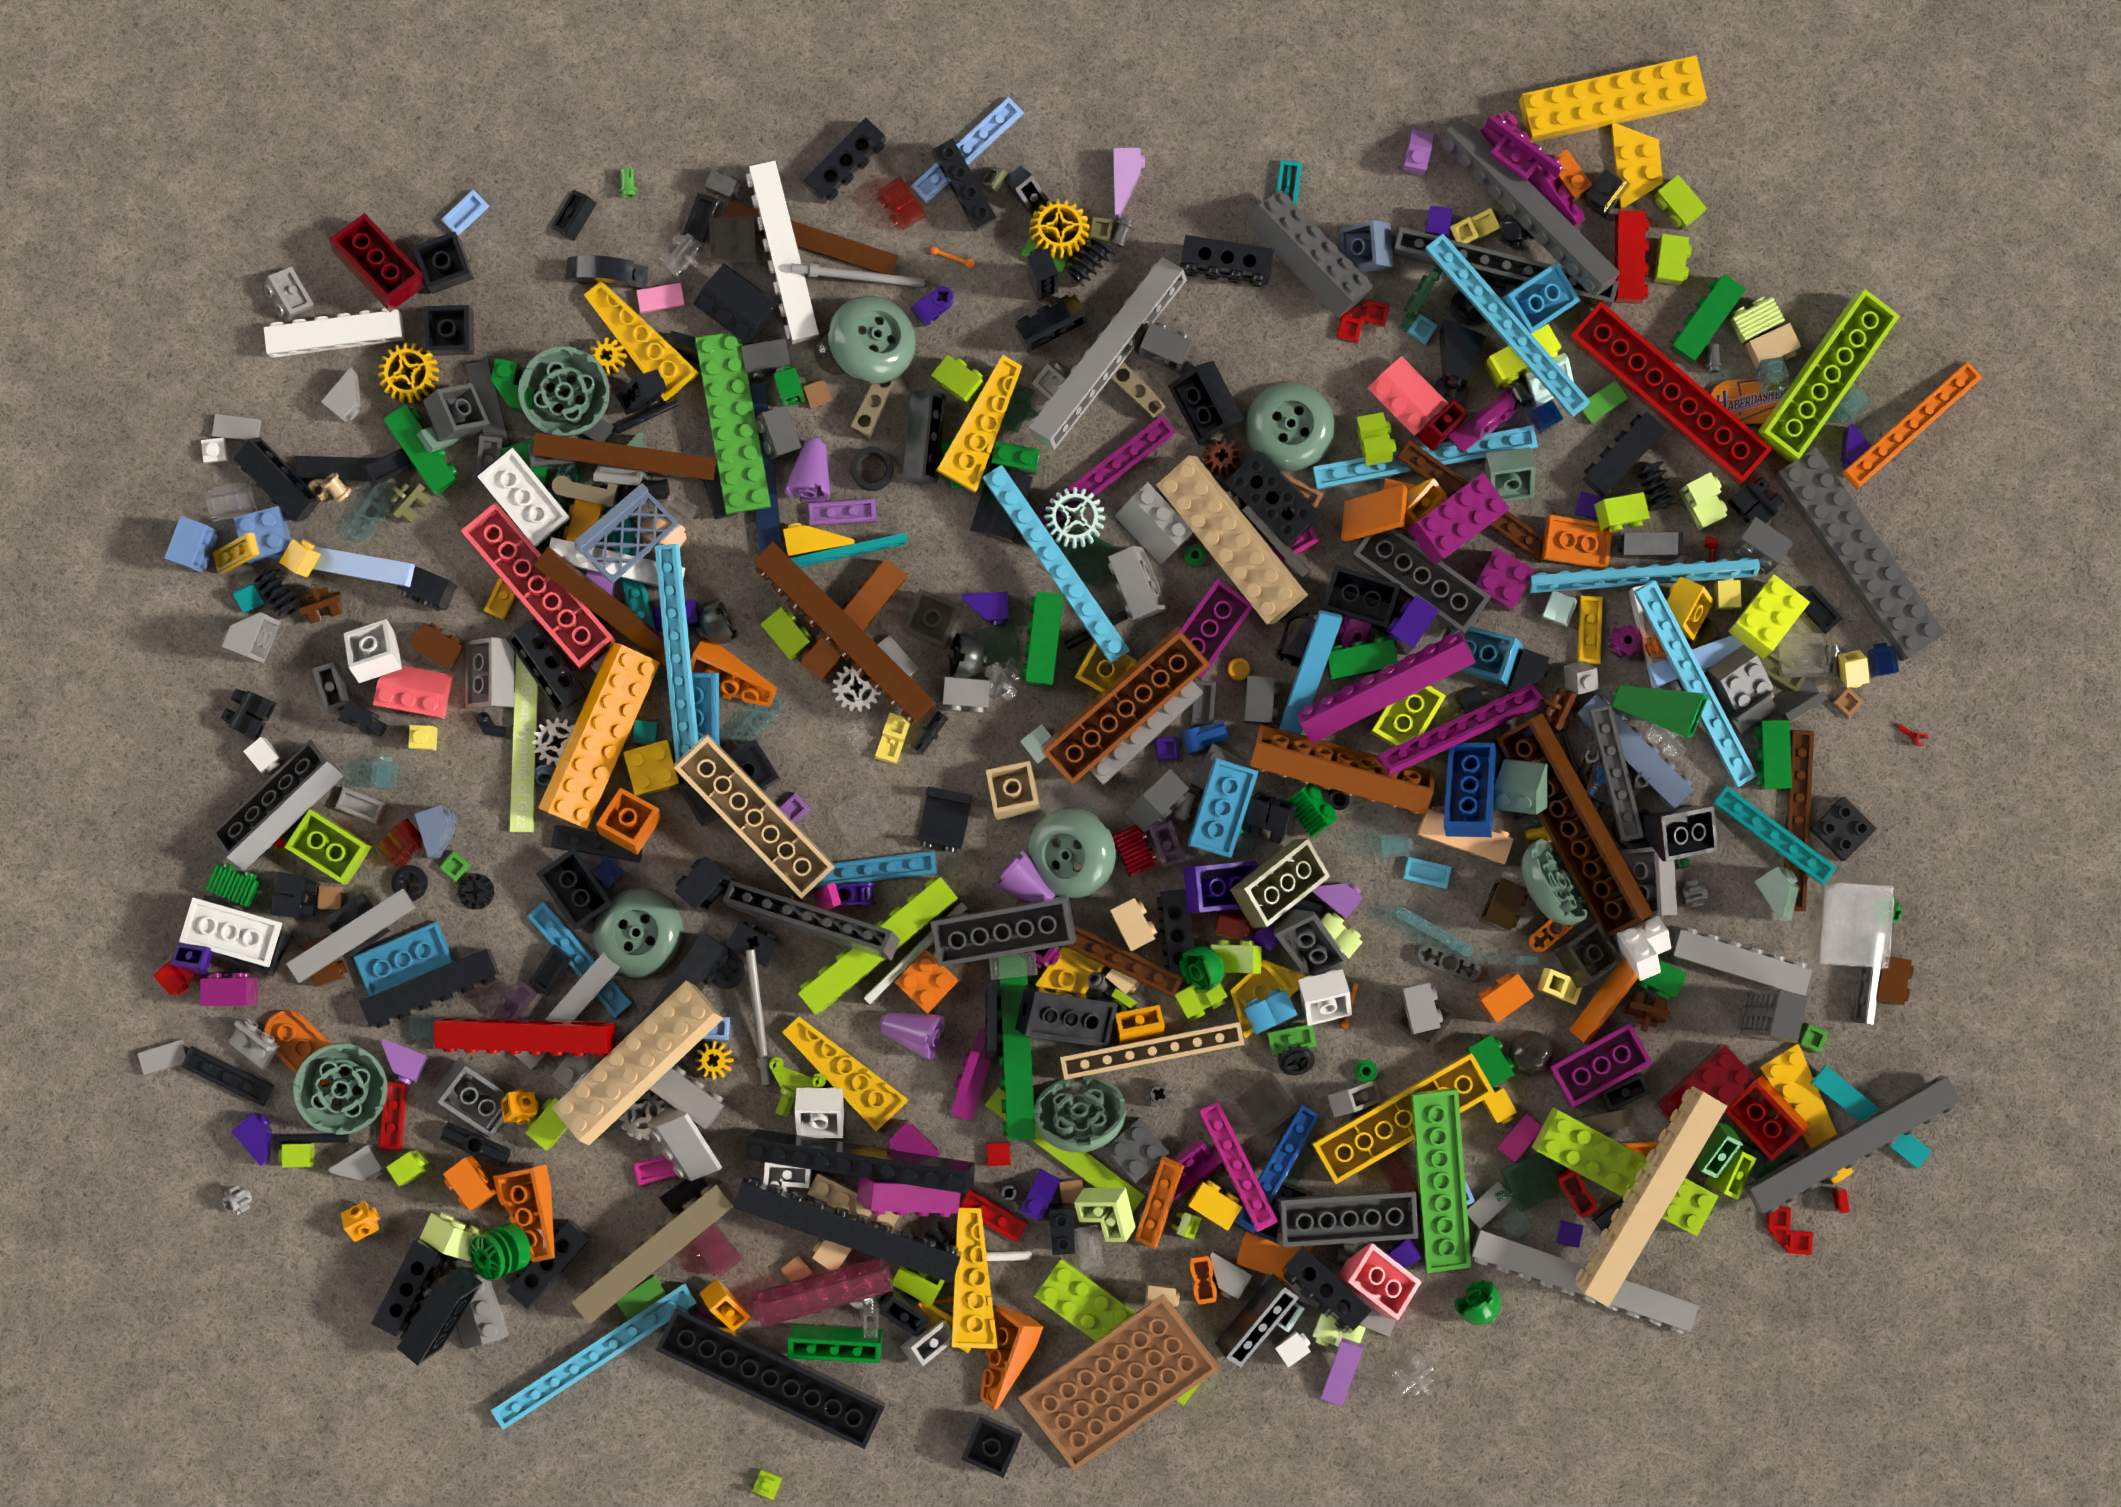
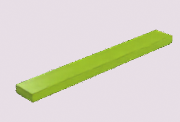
[985,1087,1145,1213]

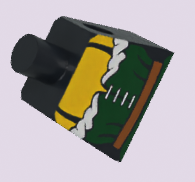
[1586,169,1630,219]

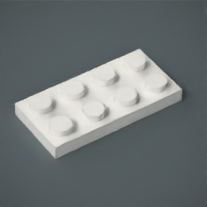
[477,448,570,547]
[179,897,282,967]

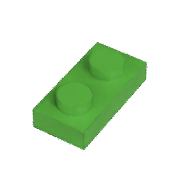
[1267,1025,1317,1055]

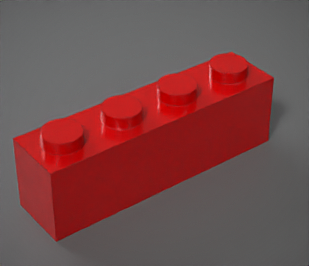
[1614,210,1649,304]

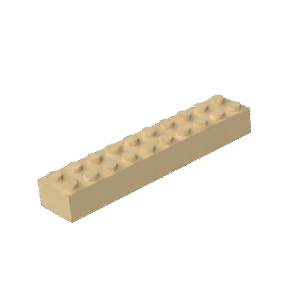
[1575,1086,1727,1307]

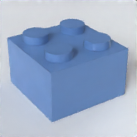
[234,506,291,564]
[165,516,218,573]

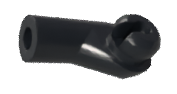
[476,712,507,738]

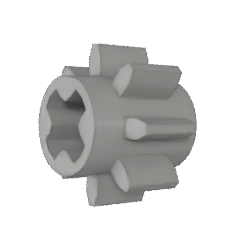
[222,1185,252,1215]

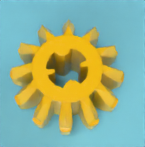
[590,338,627,377]
[695,1041,734,1080]

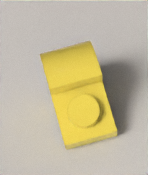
[1536,968,1584,1005]

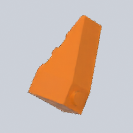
[691,638,778,707]
[493,1164,555,1262]
[980,1305,1043,1410]

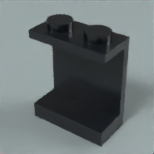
[917,786,973,853]

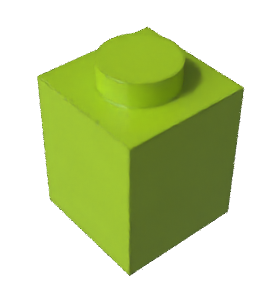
[278,1143,314,1168]

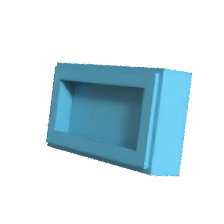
[1402,857,1452,889]

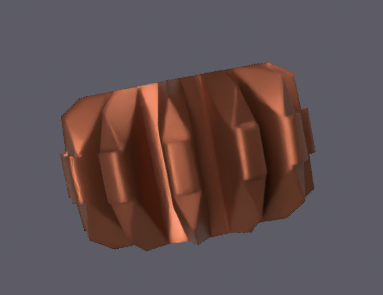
[1202,438,1240,477]

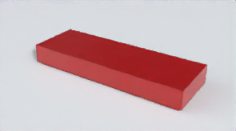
[378,1081,408,1151]
[959,1189,1028,1243]

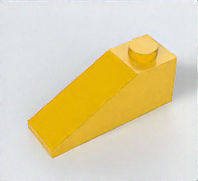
[783,523,855,558]

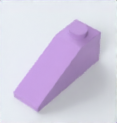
[1113,148,1145,219]

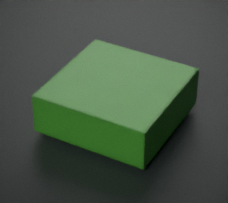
[438,850,471,882]
[1798,1023,1829,1054]

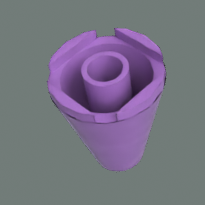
[785,438,830,503]
[992,850,1055,903]
[879,1012,945,1060]

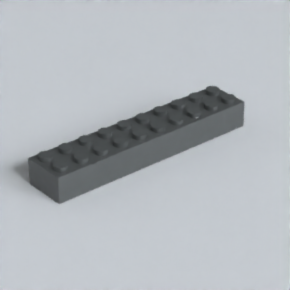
[1774,447,1945,661]

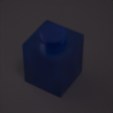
[1529,400,1563,434]
[1867,643,1899,678]
[592,856,626,890]

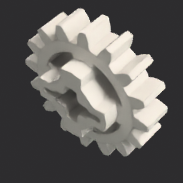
[832,663,881,712]
[532,718,575,767]
[619,1090,667,1141]

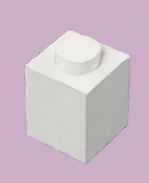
[243,737,283,774]
[1274,1331,1311,1367]

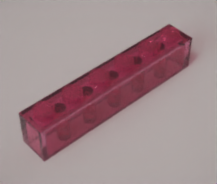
[753,1258,893,1327]

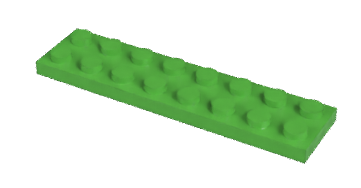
[695,332,771,515]
[1411,1088,1472,1273]

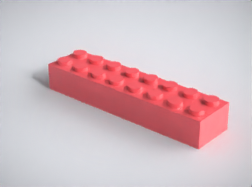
[461,502,615,671]

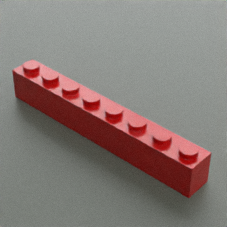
[434,1017,615,1057]

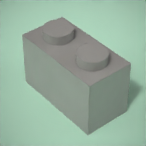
[943,677,991,713]
[1401,983,1443,1034]

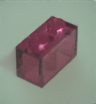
[691,1223,743,1277]

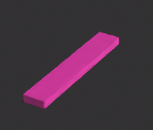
[1198,1101,1278,1232]

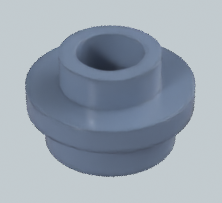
[534,765,555,786]

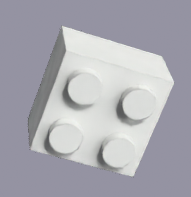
[343,619,402,683]
[1298,969,1352,1026]
[795,1087,844,1138]

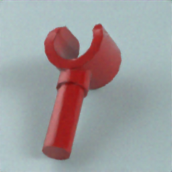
[1703,536,1719,563]
[1896,724,1929,746]

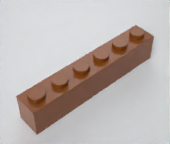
[800,558,908,682]

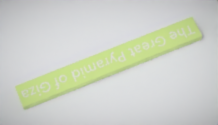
[510,654,539,832]

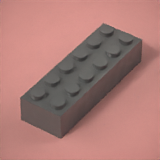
[1245,190,1374,318]
[1352,529,1491,636]
[211,739,344,871]
[930,896,1077,967]
[1738,990,1808,1043]
[1275,1190,1418,1247]

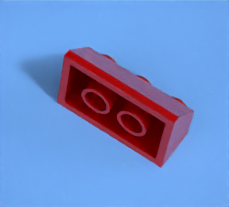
[1725,1076,1810,1161]

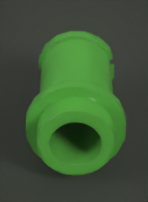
[619,168,637,199]

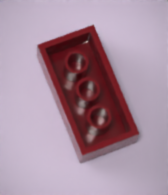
[329,213,425,312]
[1654,1044,1757,1123]

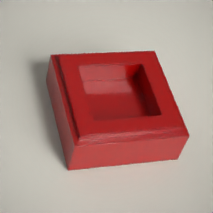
[987,1142,1011,1167]
[1832,1188,1850,1213]

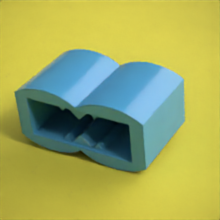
[1244,988,1297,1035]

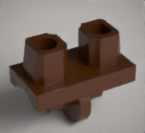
[299,584,342,624]
[1543,688,1580,731]
[1625,992,1671,1032]

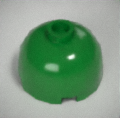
[1180,946,1225,994]
[1454,1280,1502,1325]

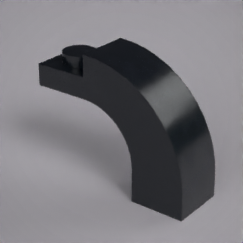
[565,255,648,290]

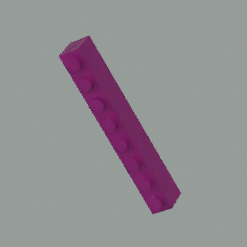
[1297,631,1476,744]

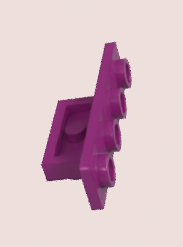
[1485,114,1563,182]
[1448,391,1518,452]
[950,1028,999,1121]
[1171,1138,1223,1202]

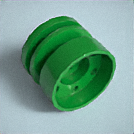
[469,1223,531,1281]

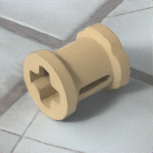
[321,473,351,503]

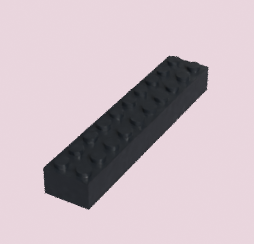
[656,1304,885,1449]

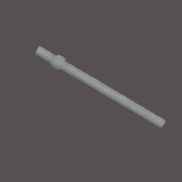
[791,263,925,288]
[746,949,771,1085]

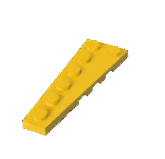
[584,282,700,401]
[936,355,1022,493]
[782,1016,909,1132]
[1759,1044,1853,1185]
[951,1207,997,1349]

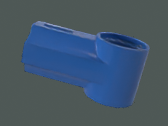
[1181,720,1230,754]

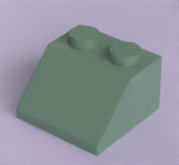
[1485,447,1536,502]
[1494,759,1548,815]
[1755,867,1799,922]

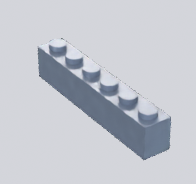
[1574,694,1694,810]

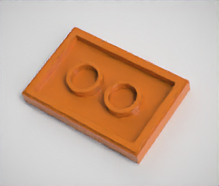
[1341,484,1407,542]
[1541,514,1613,570]
[1235,1231,1313,1280]

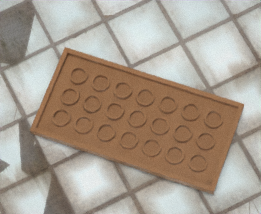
[1018,1294,1220,1471]

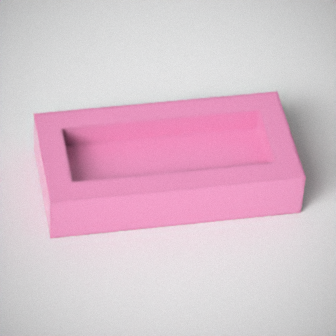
[637,283,685,314]

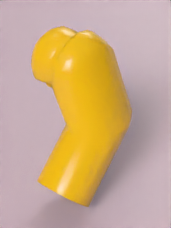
[1524,826,1555,847]

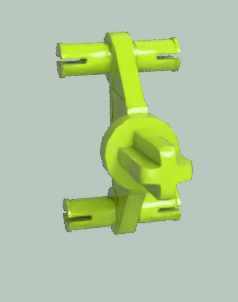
[769,1056,826,1117]

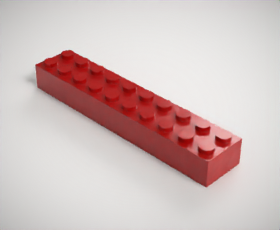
[1569,301,1773,485]

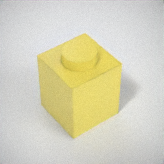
[1713,578,1742,610]
[1838,650,1870,688]
[409,725,437,751]

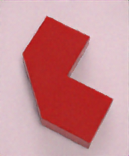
[1336,299,1390,344]
[1766,1206,1813,1255]

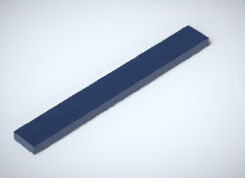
[749,383,783,553]

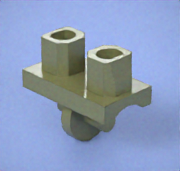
[391,482,432,523]

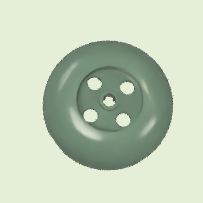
[828,296,916,384]
[518,346,610,437]
[1245,382,1335,471]
[1027,807,1116,898]
[1521,839,1587,925]
[593,888,684,978]
[293,1043,388,1135]
[1034,1076,1126,1152]

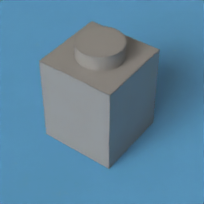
[1564,661,1599,695]

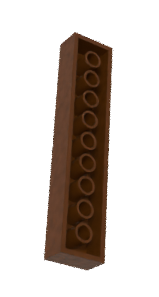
[753,542,936,725]
[1496,713,1653,938]

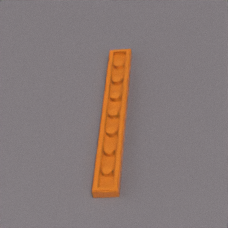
[1842,361,1983,490]

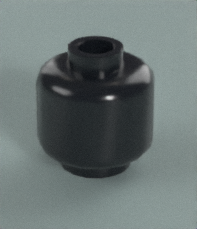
[1500,214,1530,247]

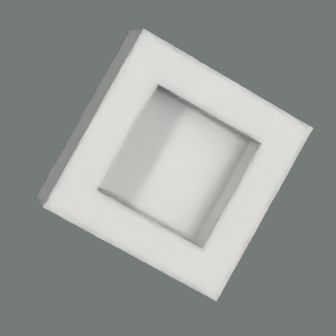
[201,438,228,464]

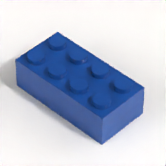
[1444,743,1497,838]

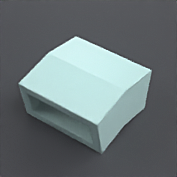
[1541,591,1577,627]
[1020,724,1051,763]
[1277,1302,1305,1332]

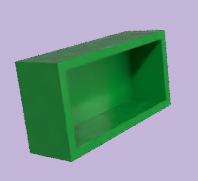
[1022,591,1064,689]

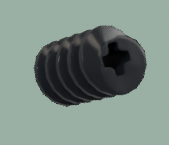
[1066,237,1115,287]
[1638,461,1677,511]
[254,568,301,620]

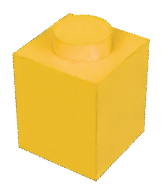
[279,539,321,577]
[1482,1088,1517,1125]

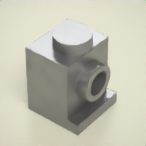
[705,166,742,201]

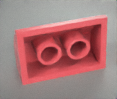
[1368,356,1448,436]
[373,665,453,719]
[1337,1243,1421,1321]

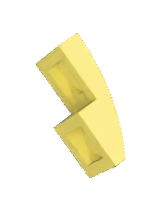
[1450,208,1500,244]
[875,713,910,765]

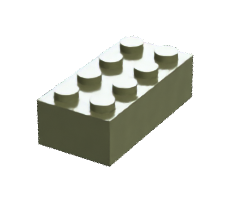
[1230,838,1330,928]

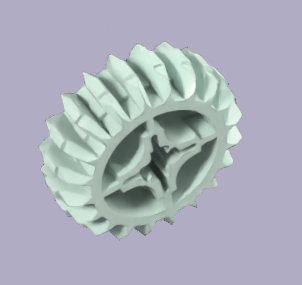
[1044,487,1105,549]

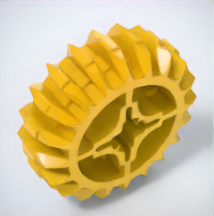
[1029,199,1090,259]
[378,343,440,404]

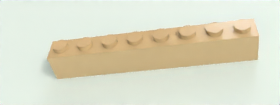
[1060,1022,1245,1080]

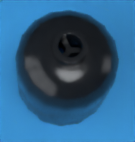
[1275,613,1317,668]

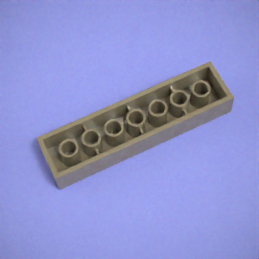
[572,1182,735,1324]

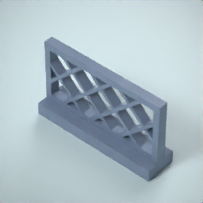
[574,483,680,584]

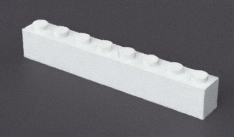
[746,161,819,344]

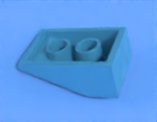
[1500,262,1580,334]
[1450,626,1524,687]

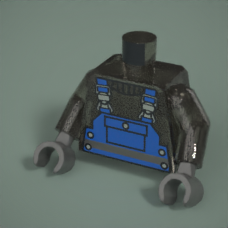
[1578,747,1650,814]

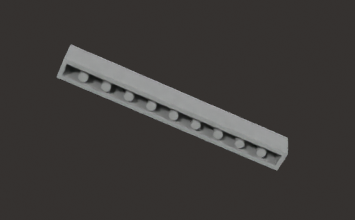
[1029,257,1187,450]
[1470,1229,1699,1334]

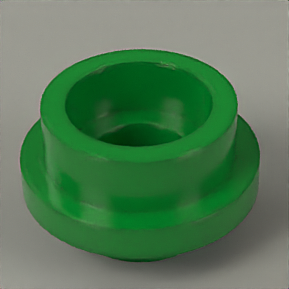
[1184,544,1206,567]
[1354,1060,1377,1083]

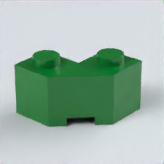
[491,358,537,413]

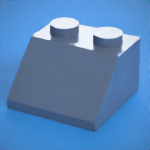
[1339,220,1394,272]
[415,805,457,859]

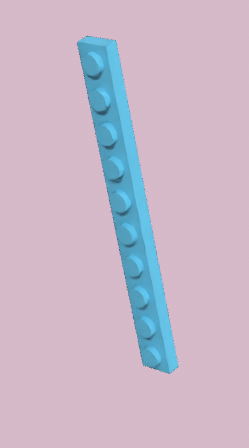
[1425,234,1590,418]
[1312,425,1538,490]
[983,465,1130,664]
[655,544,698,773]
[1529,558,1760,593]
[1633,580,1757,787]
[491,1283,697,1430]

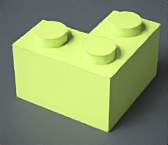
[1678,472,1727,531]
[1074,1188,1135,1242]
[420,1212,484,1262]

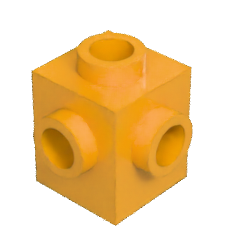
[500,1089,539,1125]
[341,1201,380,1242]

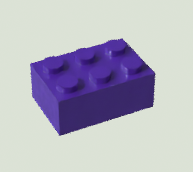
[1384,595,1439,655]
[1183,860,1257,913]

